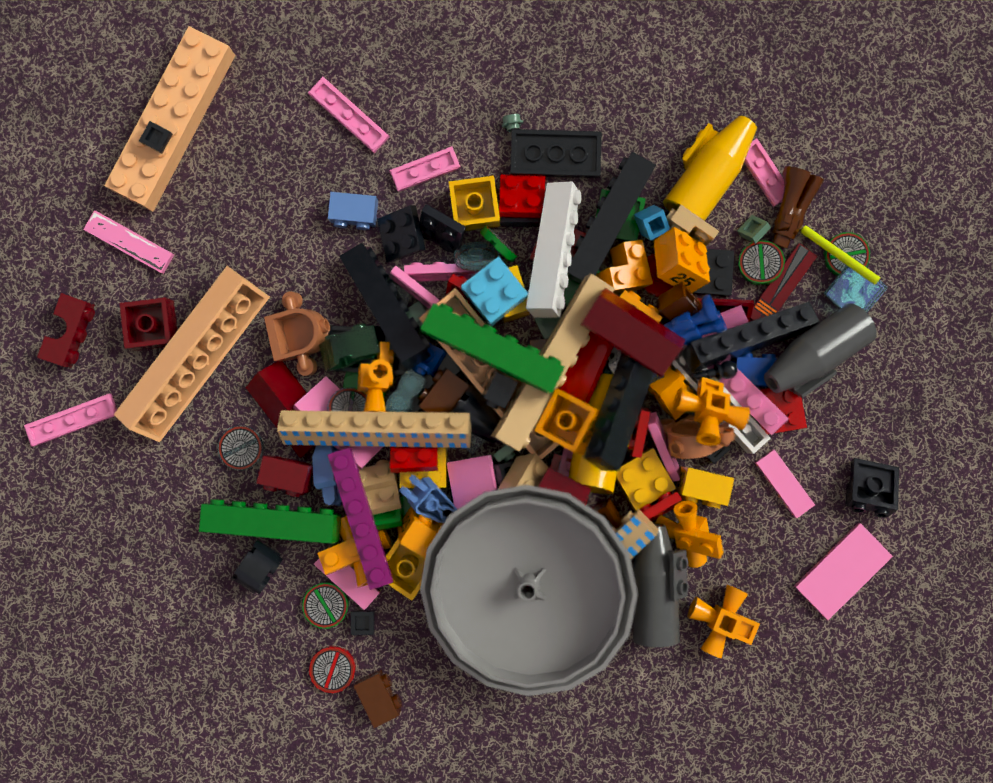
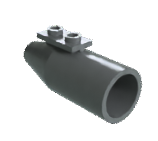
[764,303,877,398]
[632,523,689,647]

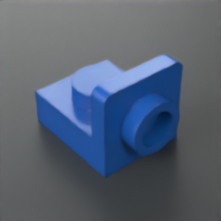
[412,343,447,377]

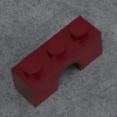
[37,293,95,368]

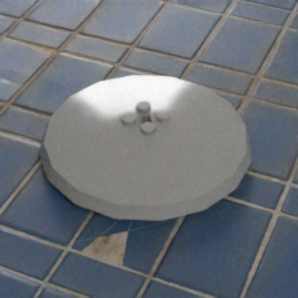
[420,485,638,696]

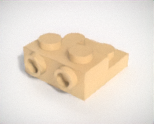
[666,205,719,246]
[358,460,402,515]

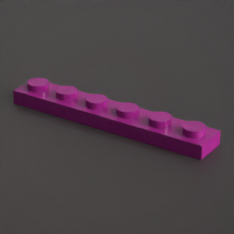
[327,447,394,590]

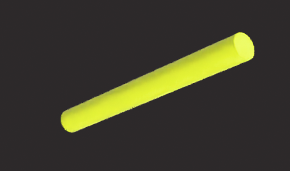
[800,226,881,285]

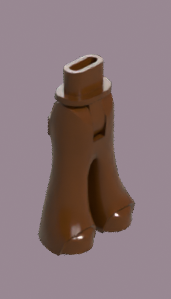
[772,166,824,249]

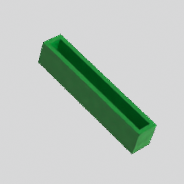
[421,303,565,395]
[199,499,341,544]

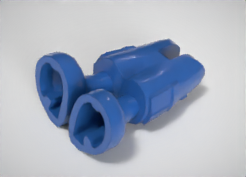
[664,294,727,346]

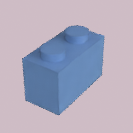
[328,192,378,230]

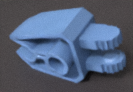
[312,445,343,506]
[399,475,457,523]

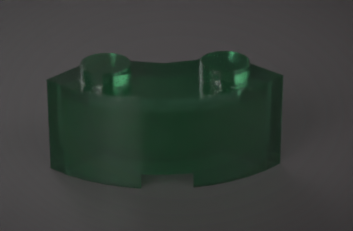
[319,324,380,372]

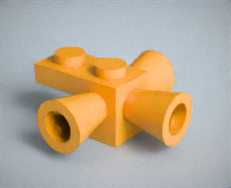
[358,342,393,412]
[673,377,750,446]
[656,501,723,568]
[317,516,392,588]
[687,584,760,659]

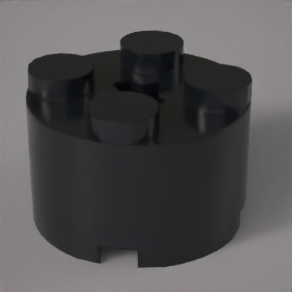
[231,539,283,594]

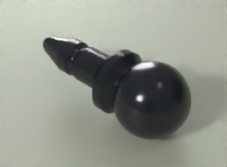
[693,361,738,380]

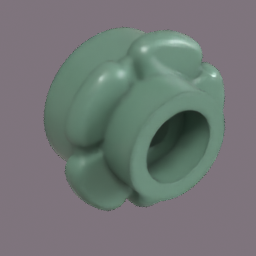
[501,114,523,132]

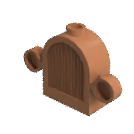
[264,291,330,376]
[660,415,735,459]

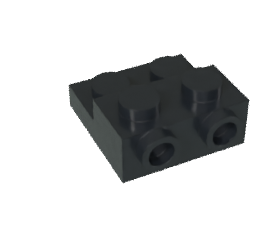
[845,458,899,518]

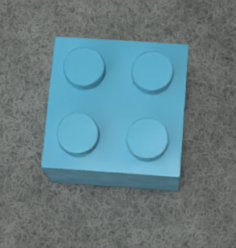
[461,256,528,326]

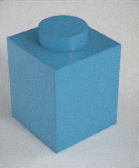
[634,205,670,241]

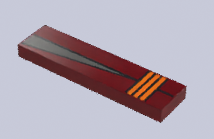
[750,243,817,321]

